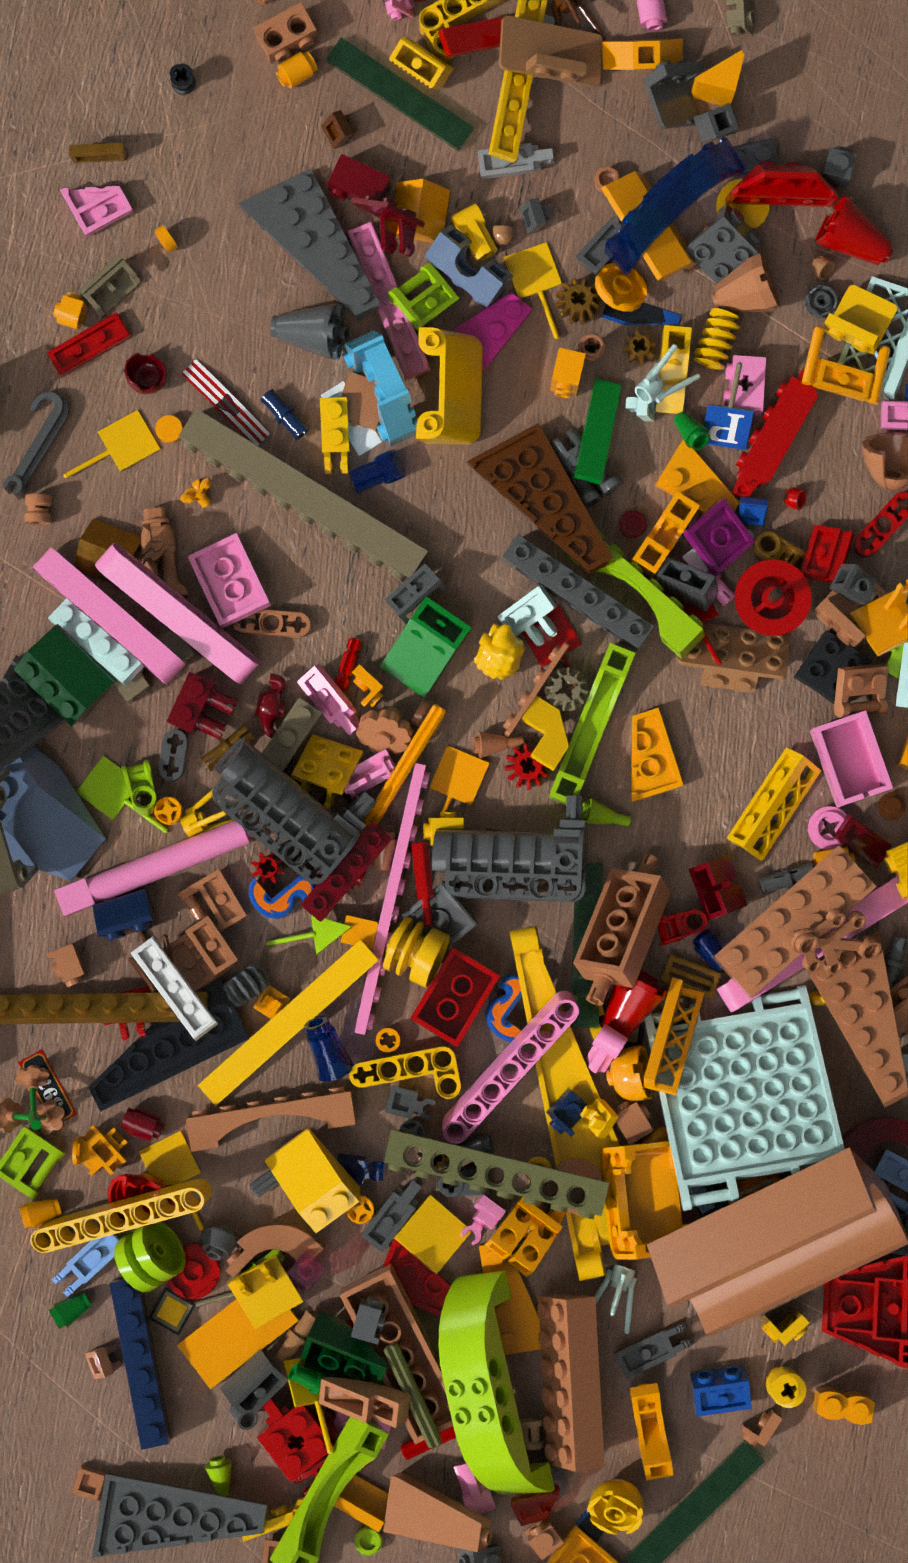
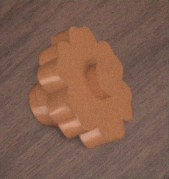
[356,706,413,755]

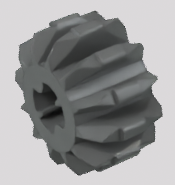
[223,963,271,1006]

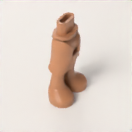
[140,507,189,598]

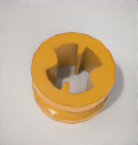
[376,1028,400,1053]

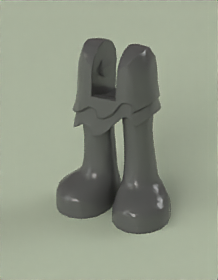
[550,428,624,509]

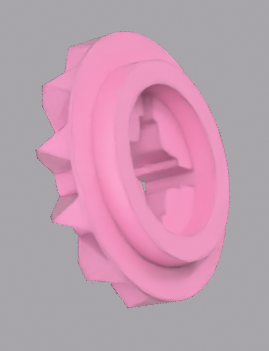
[807,806,847,850]

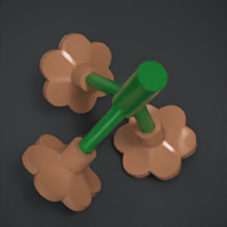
[0,1065,65,1135]

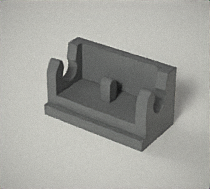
[384,564,447,625]

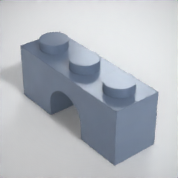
[425,224,513,308]

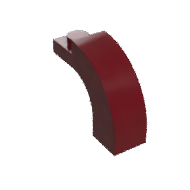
[842,1116,908,1161]

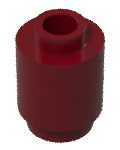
[121,1107,164,1142]

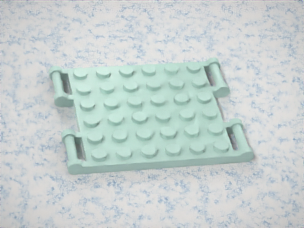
[644,985,845,1211]

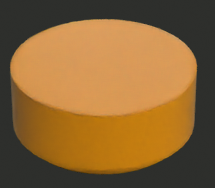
[154,225,178,253]
[155,415,183,444]

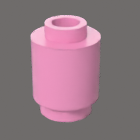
[637,0,667,31]

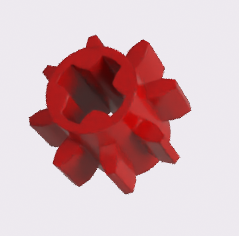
[251,852,285,885]

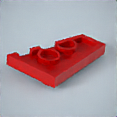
[382,1239,451,1317]

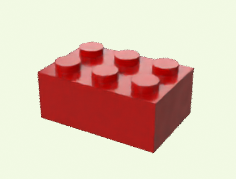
[410,947,500,1047]

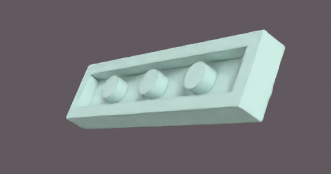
[48,598,144,687]

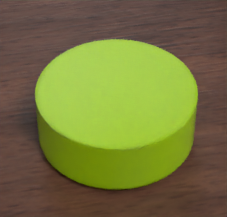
[354,1526,382,1556]

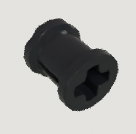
[169,63,196,95]

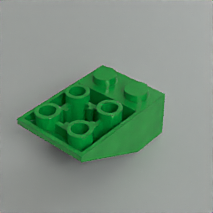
[380,596,471,698]

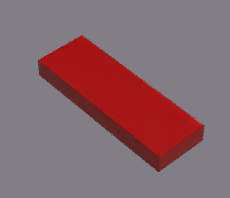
[438,15,510,58]
[47,312,131,377]

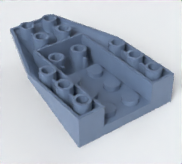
[0,746,106,882]

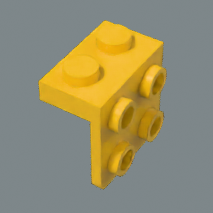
[824,285,897,355]

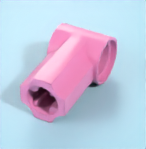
[585,1024,628,1073]
[454,1460,496,1515]

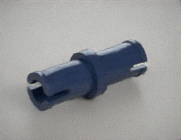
[261,389,309,440]

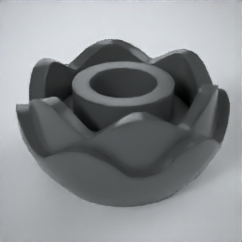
[805,284,839,318]

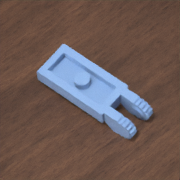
[52,1234,120,1297]

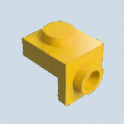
[423,812,464,845]

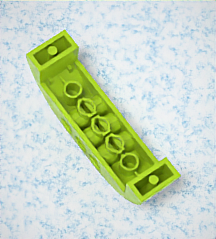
[438,1271,555,1495]

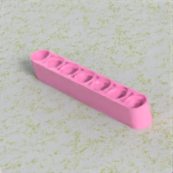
[95,543,260,684]
[32,547,185,685]
[442,991,579,1144]

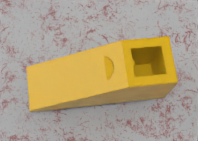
[655,325,692,414]

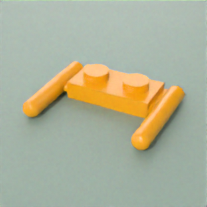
[802,326,890,405]

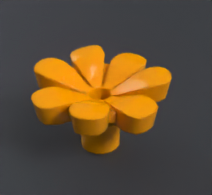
[180,478,211,508]

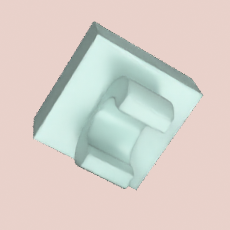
[626,397,656,421]

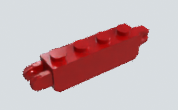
[732,366,818,498]

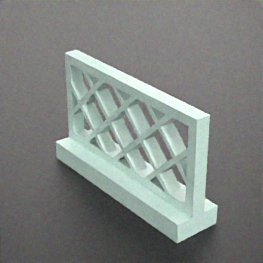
[838,276,908,401]

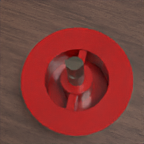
[734,559,811,636]

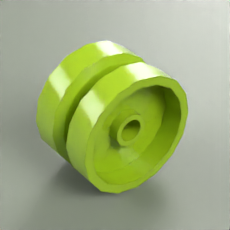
[114,1221,185,1292]

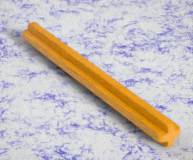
[360,704,446,833]

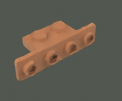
[503,642,577,738]

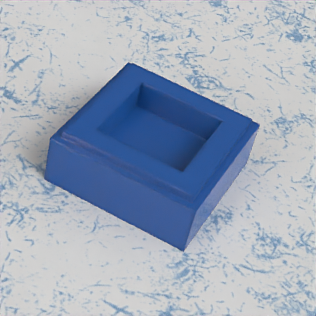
[737,497,768,526]

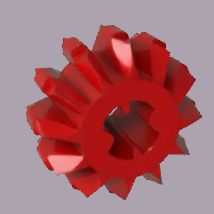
[504,743,549,790]

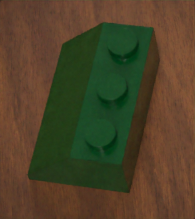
[13,624,116,727]

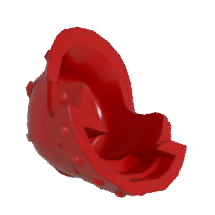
[107,1173,175,1220]

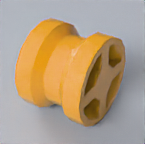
[154,797,183,825]
[346,1194,374,1224]

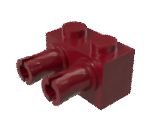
[166,672,238,741]

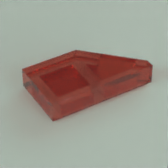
[510,1486,560,1526]

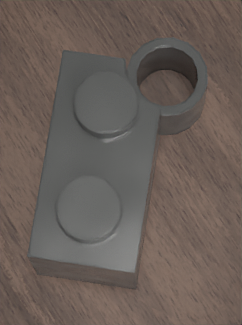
[220,1349,288,1430]

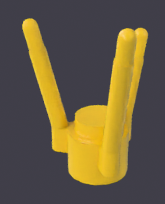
[180,788,233,838]

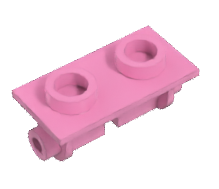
[345,749,396,798]

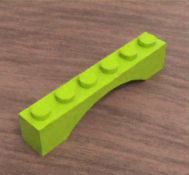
[563,529,705,659]
[548,643,635,805]
[270,1417,389,1563]

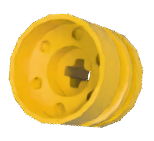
[383,916,450,988]

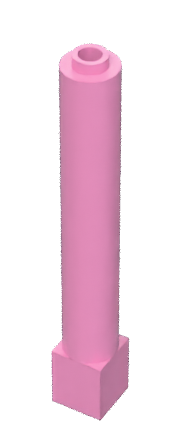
[54,820,253,917]

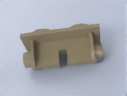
[726,0,756,36]

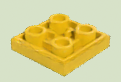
[394,1195,472,1274]

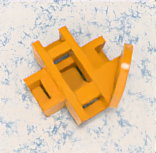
[72,1125,128,1176]

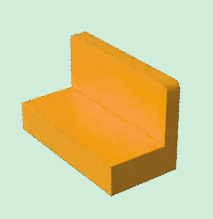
[334,1474,389,1532]

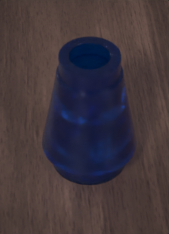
[692,929,723,971]

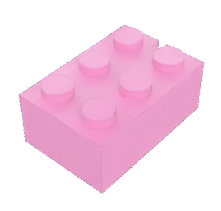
[810,710,893,808]

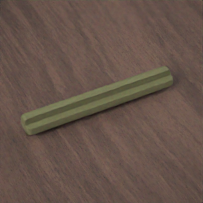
[384,1343,442,1448]

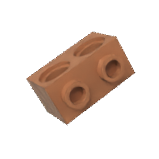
[253,2,318,64]

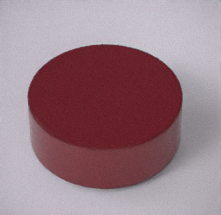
[619,510,647,539]

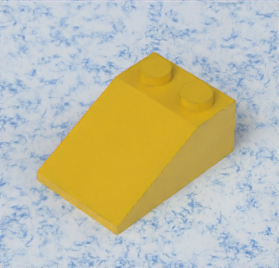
[265,1128,361,1233]

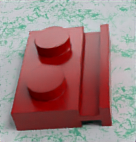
[801,524,854,582]

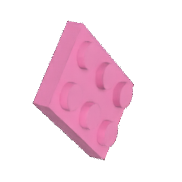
[187,533,271,629]

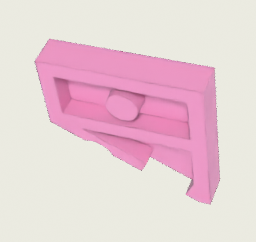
[60,186,133,238]

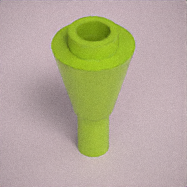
[582,798,631,827]
[205,1455,232,1496]

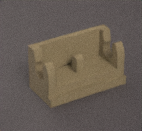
[78,255,142,318]

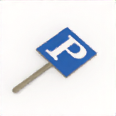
[704,362,754,450]

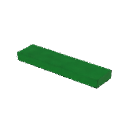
[574,378,622,485]

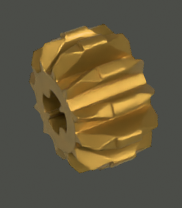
[555,278,601,325]

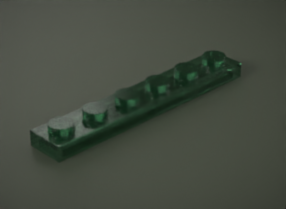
[571,863,603,1029]

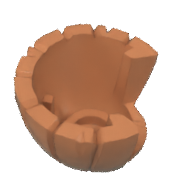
[862,433,908,490]

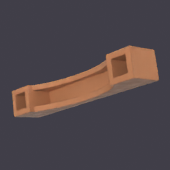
[186,1086,356,1152]

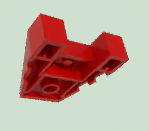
[822,1255,908,1368]

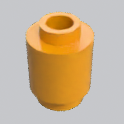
[276,51,318,89]

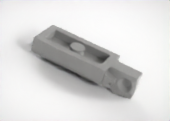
[477,143,554,180]

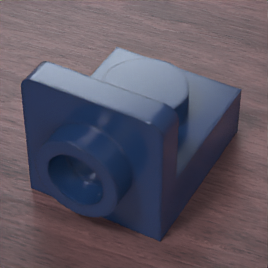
[547,1088,588,1137]

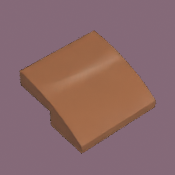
[163,916,238,992]

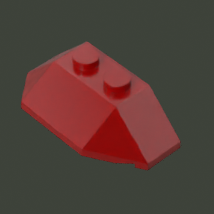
[725,161,838,207]

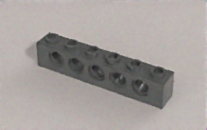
[502,534,654,652]

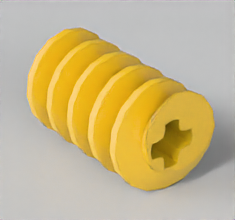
[694,308,740,370]
[765,1366,807,1408]

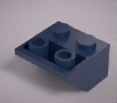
[92,889,157,941]

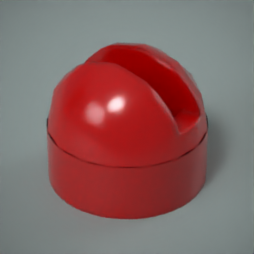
[783,487,806,510]

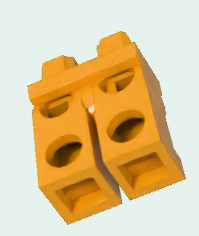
[484,1197,566,1277]

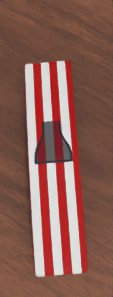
[182,360,270,446]

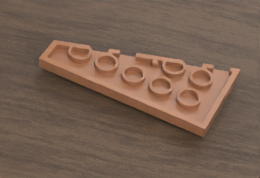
[807,930,908,1107]

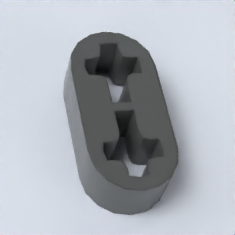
[159,729,188,782]

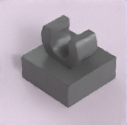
[519,198,554,235]

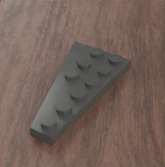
[238,169,381,319]

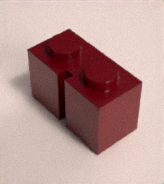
[327,154,391,212]
[688,854,747,921]

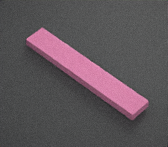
[347,221,431,381]

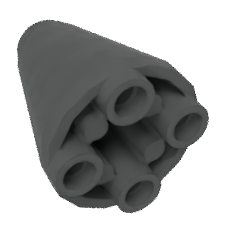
[270,304,349,360]

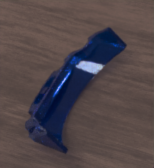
[605,137,746,276]

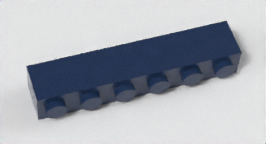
[109,1278,172,1450]

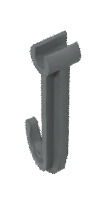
[3,391,69,500]

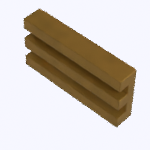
[69,143,127,163]
[660,954,722,999]

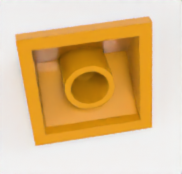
[691,50,745,106]
[394,179,450,242]

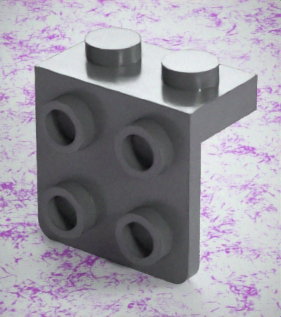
[643,59,705,129]
[686,203,763,284]

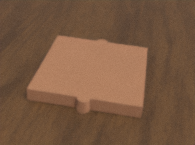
[341,371,379,431]

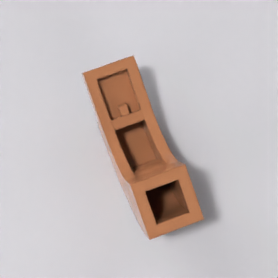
[225,1222,325,1278]

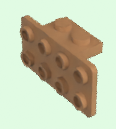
[499,15,603,88]
[678,622,789,693]

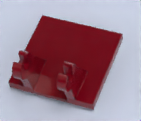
[351,195,425,257]

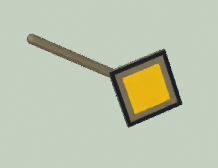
[149,1287,234,1336]

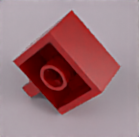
[257,1397,336,1482]

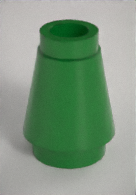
[673,411,710,450]
[49,1293,92,1329]

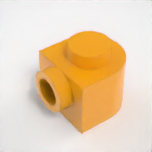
[53,292,88,330]

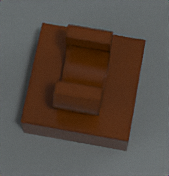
[321,110,358,149]

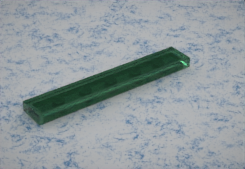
[326,37,474,152]
[625,1440,765,1563]

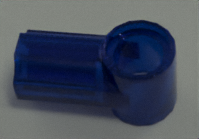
[348,449,407,494]

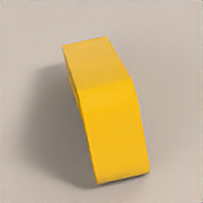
[419,0,505,62]
[349,1046,461,1099]

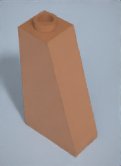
[383,1472,492,1552]

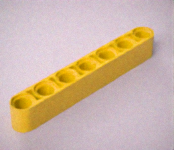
[30,1179,213,1253]

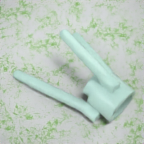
[635,344,700,404]
[594,1264,637,1334]

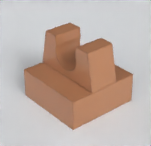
[84,1345,122,1379]

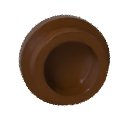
[878,792,906,820]

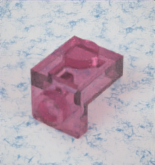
[288,1251,325,1290]

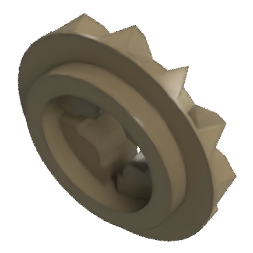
[545,667,589,711]

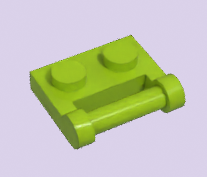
[387,263,460,331]
[0,1126,66,1200]

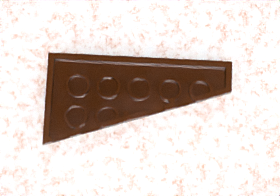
[467,423,614,574]

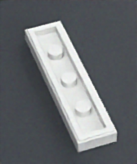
[131,936,218,1041]

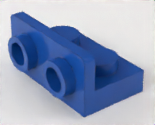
[690,1366,752,1417]

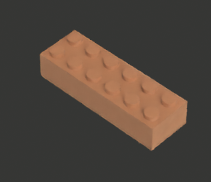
[713,846,877,999]
[339,1263,453,1444]
[537,1292,605,1472]

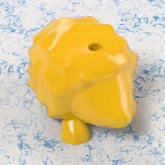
[474,623,526,680]

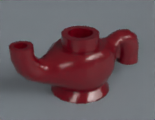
[254,673,286,739]

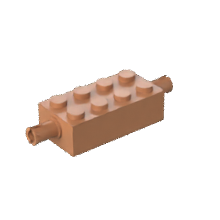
[573,853,671,1006]

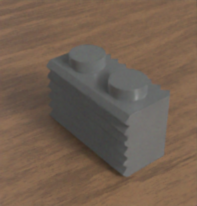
[656,557,719,612]

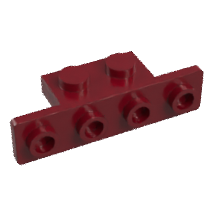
[301,822,391,922]

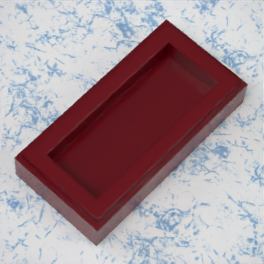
[833,815,892,868]

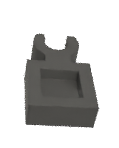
[385,1085,436,1120]

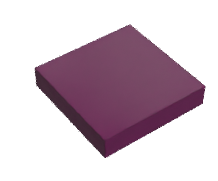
[683,499,755,576]

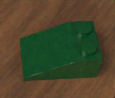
[299,1311,388,1385]

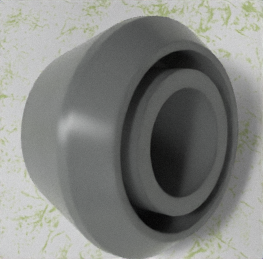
[202,1225,238,1260]

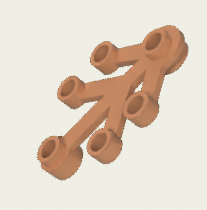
[791,908,881,975]

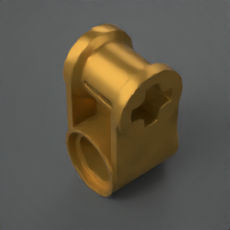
[753,531,806,567]

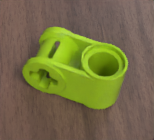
[121,760,157,815]

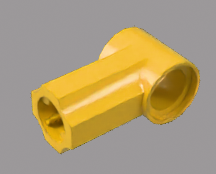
[451,203,498,262]

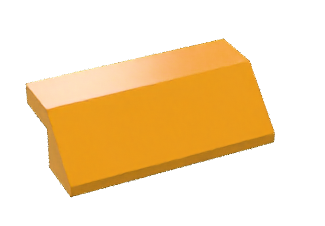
[601,171,697,281]

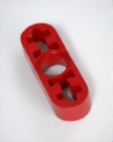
[853,492,908,558]

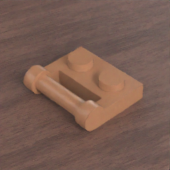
[834,664,889,718]
[177,869,247,933]

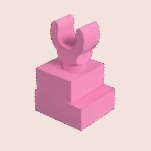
[460,1195,506,1245]

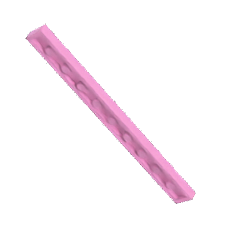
[354,763,430,1035]

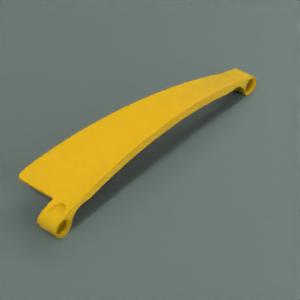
[510,925,620,1281]

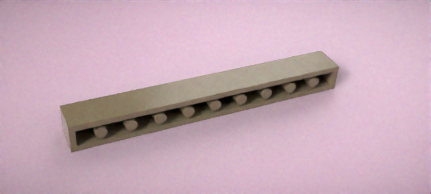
[179,408,428,582]

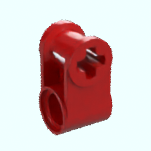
[657,909,707,946]

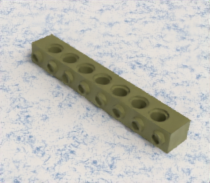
[383,1129,609,1219]

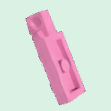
[297,664,360,735]

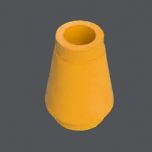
[19,1198,62,1229]

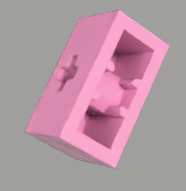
[723,355,766,416]

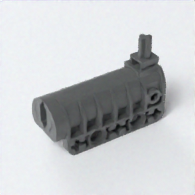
[212,738,377,884]
[432,795,588,902]

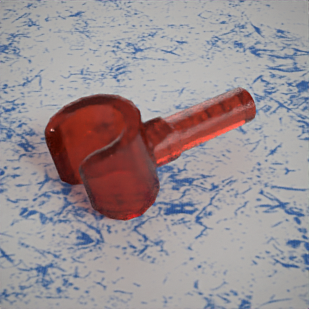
[314,1407,339,1442]

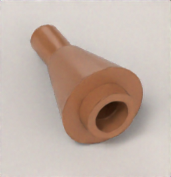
[472,731,524,758]

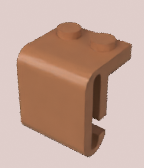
[813,564,888,648]

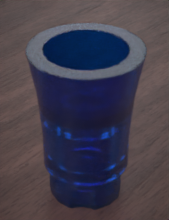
[304,1015,355,1082]

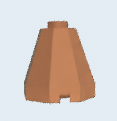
[712,253,781,313]

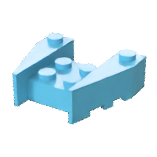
[342,330,417,446]

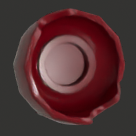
[124,353,168,394]

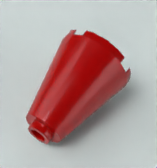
[815,196,893,265]
[601,970,668,1038]

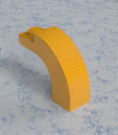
[630,1383,674,1481]

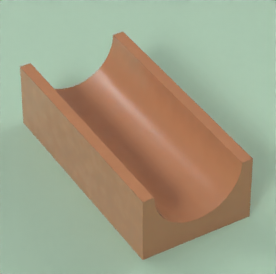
[647,1147,908,1337]

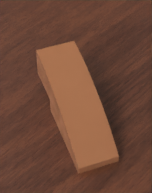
[319,1377,411,1428]

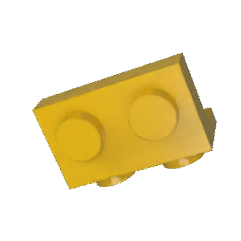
[760,1308,809,1346]

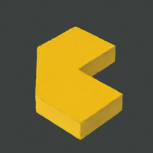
[521,696,569,771]

